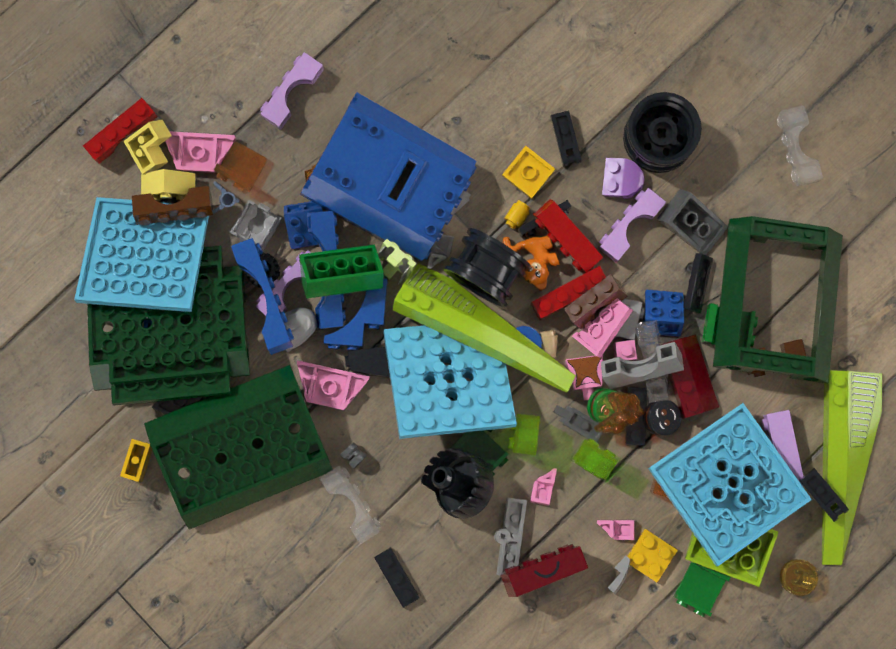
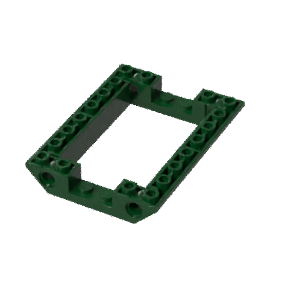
[713,216,843,384]

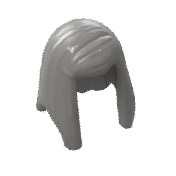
[285,308,317,352]

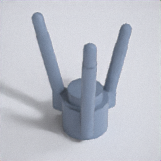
[213,181,240,214]

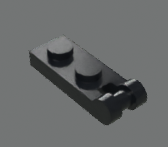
[550,111,582,167]
[799,468,849,522]

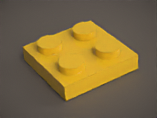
[502,146,555,199]
[627,529,678,583]

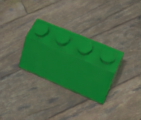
[299,244,384,299]

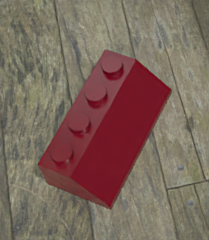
[660,334,719,419]

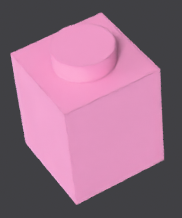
[613,340,637,361]

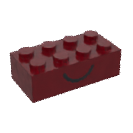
[500,544,588,597]

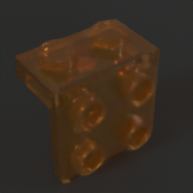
[214,142,267,192]
[594,392,644,434]

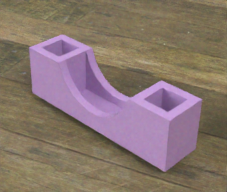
[260,52,324,130]
[599,188,666,263]
[256,250,311,316]

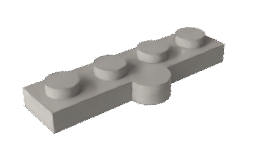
[494,498,527,576]

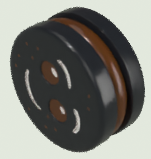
[643,400,682,436]

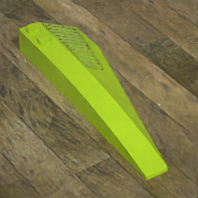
[393,263,576,393]
[822,370,882,565]

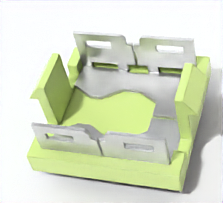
[378,239,417,284]

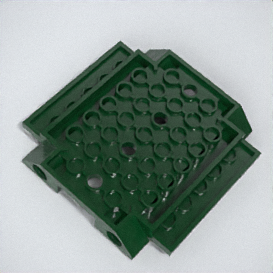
[87,245,250,406]

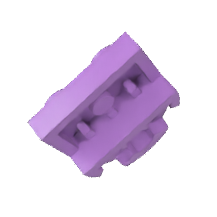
[602,158,645,199]

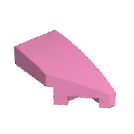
[530,468,557,506]
[597,520,635,540]

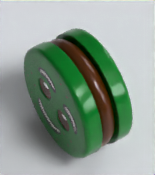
[587,388,625,425]

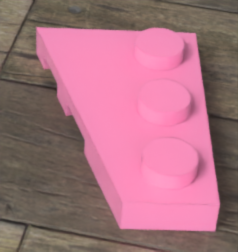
[572,299,633,358]

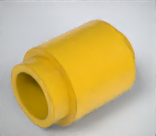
[504,200,531,230]

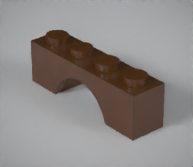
[132,186,213,225]

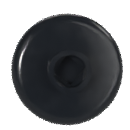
[421,448,494,519]

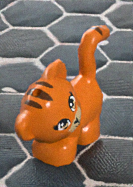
[503,236,560,291]

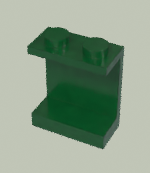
[451,431,509,476]

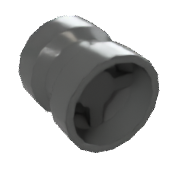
[340,442,367,469]

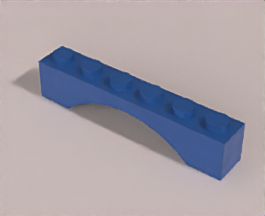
[307,211,346,329]
[231,238,294,355]

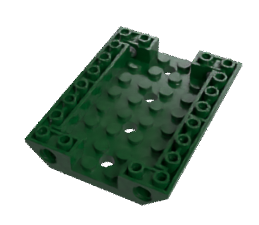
[144,364,333,530]

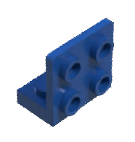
[284,201,323,249]
[642,290,684,337]

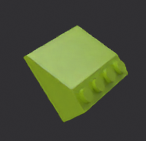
[685,529,779,587]

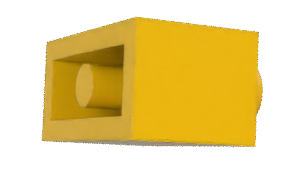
[120,439,152,482]

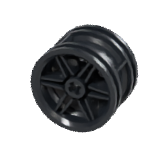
[623,92,702,173]
[443,228,531,308]

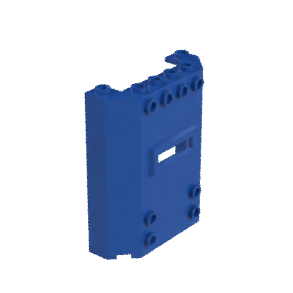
[300,92,477,262]

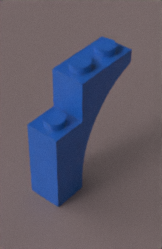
[324,279,388,350]

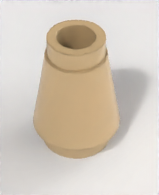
[540,330,558,358]

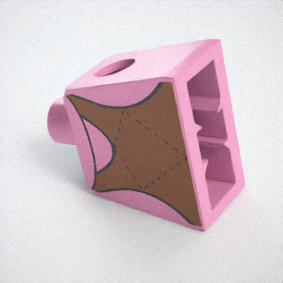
[565,355,603,400]

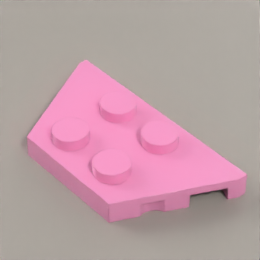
[165,131,236,173]
[297,360,370,410]

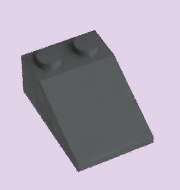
[657,189,728,255]

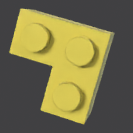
[124,120,172,174]
[141,169,195,201]

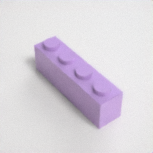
[761,410,804,487]

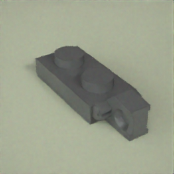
[553,405,606,444]

